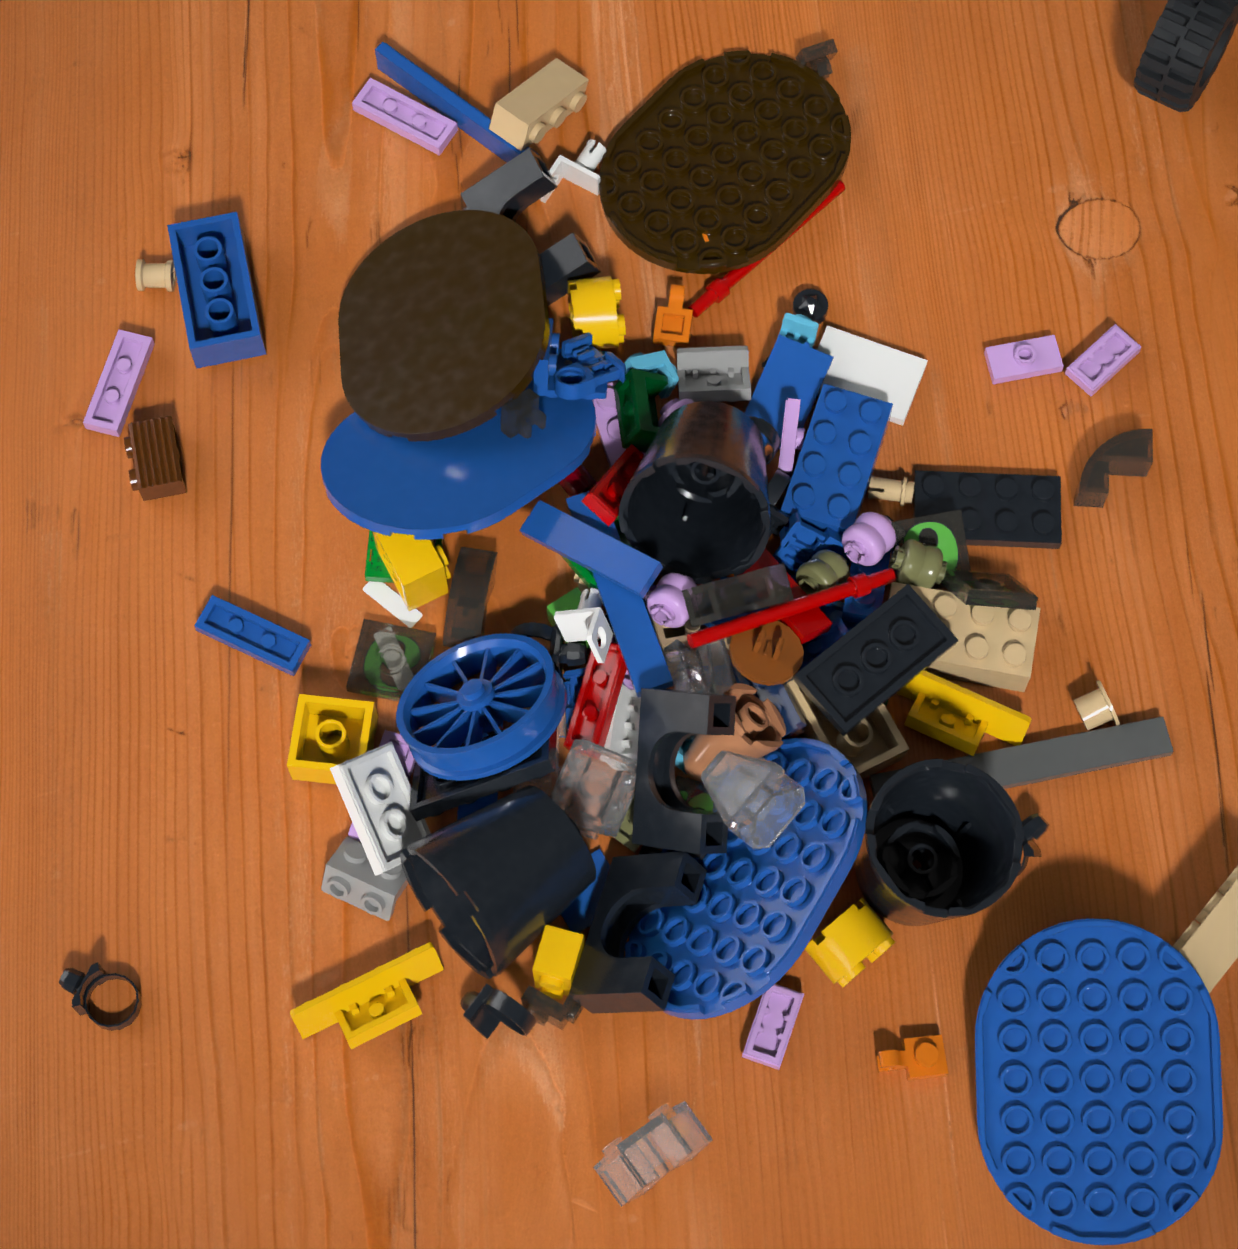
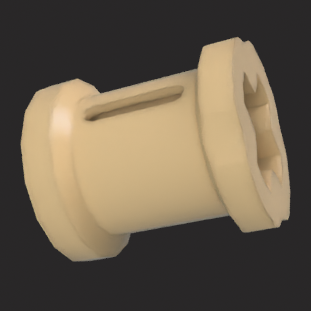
[135,259,176,292]

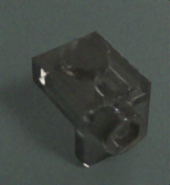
[521,985,584,1030]

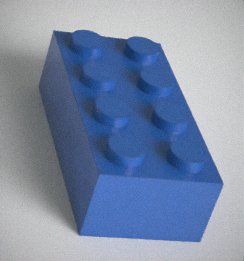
[167,212,267,369]
[781,383,893,535]

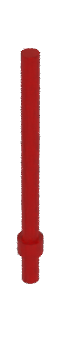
[688,181,846,318]
[687,568,896,649]

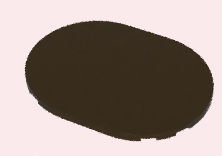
[599,50,851,274]
[338,210,550,442]

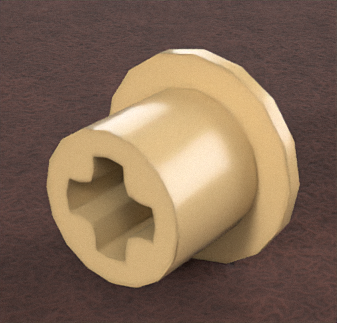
[1073,680,1120,731]

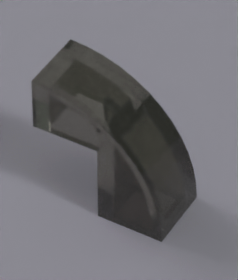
[1074,429,1153,508]
[442,547,498,647]
[682,563,794,627]

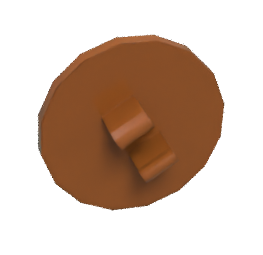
[729,621,804,686]

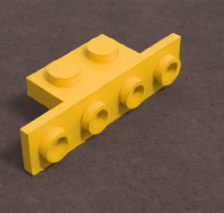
[897,670,1032,756]
[290,942,444,1049]

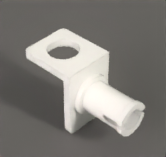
[540,139,607,203]
[554,588,613,664]

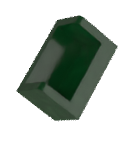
[614,368,668,453]

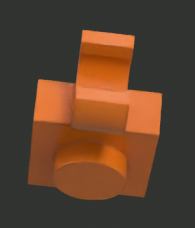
[653,284,693,348]
[876,1034,948,1081]

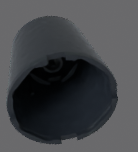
[619,401,771,584]
[855,759,1024,926]
[400,785,596,979]

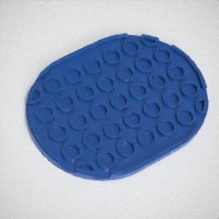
[321,371,597,540]
[625,738,868,1020]
[975,919,1223,1245]

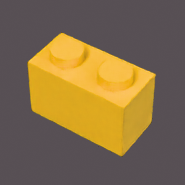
[532,925,585,999]

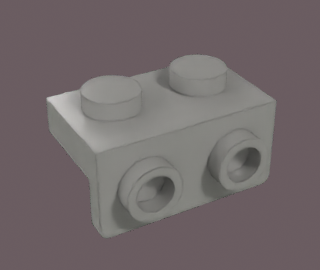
[677,345,751,402]
[321,836,409,921]

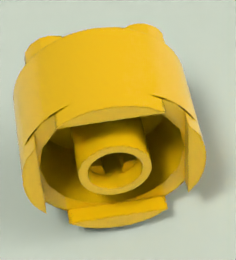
[567,276,626,350]
[804,898,895,988]

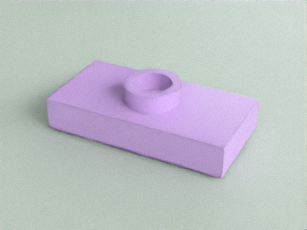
[1065,324,1141,397]
[984,335,1064,384]
[778,398,805,477]
[742,984,804,1070]

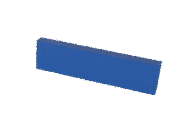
[519,500,663,598]

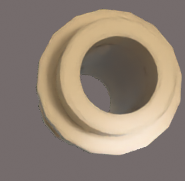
[868,475,915,506]

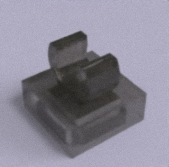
[795,39,838,79]
[501,388,546,439]

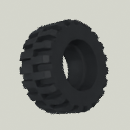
[1134,0,1238,112]

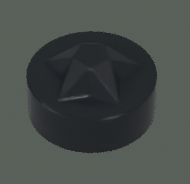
[792,289,828,324]

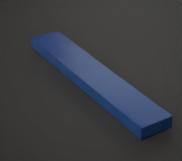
[375,42,539,163]
[566,491,674,698]

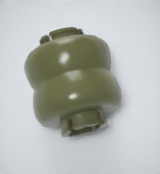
[889,539,947,588]
[796,549,851,595]

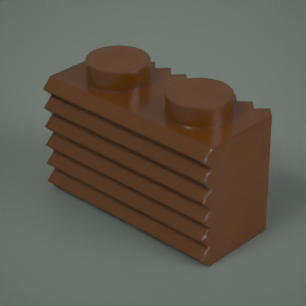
[124,416,187,501]

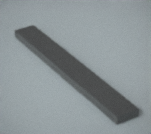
[869,717,1174,797]

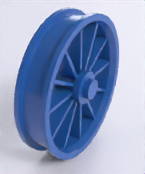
[396,633,567,781]

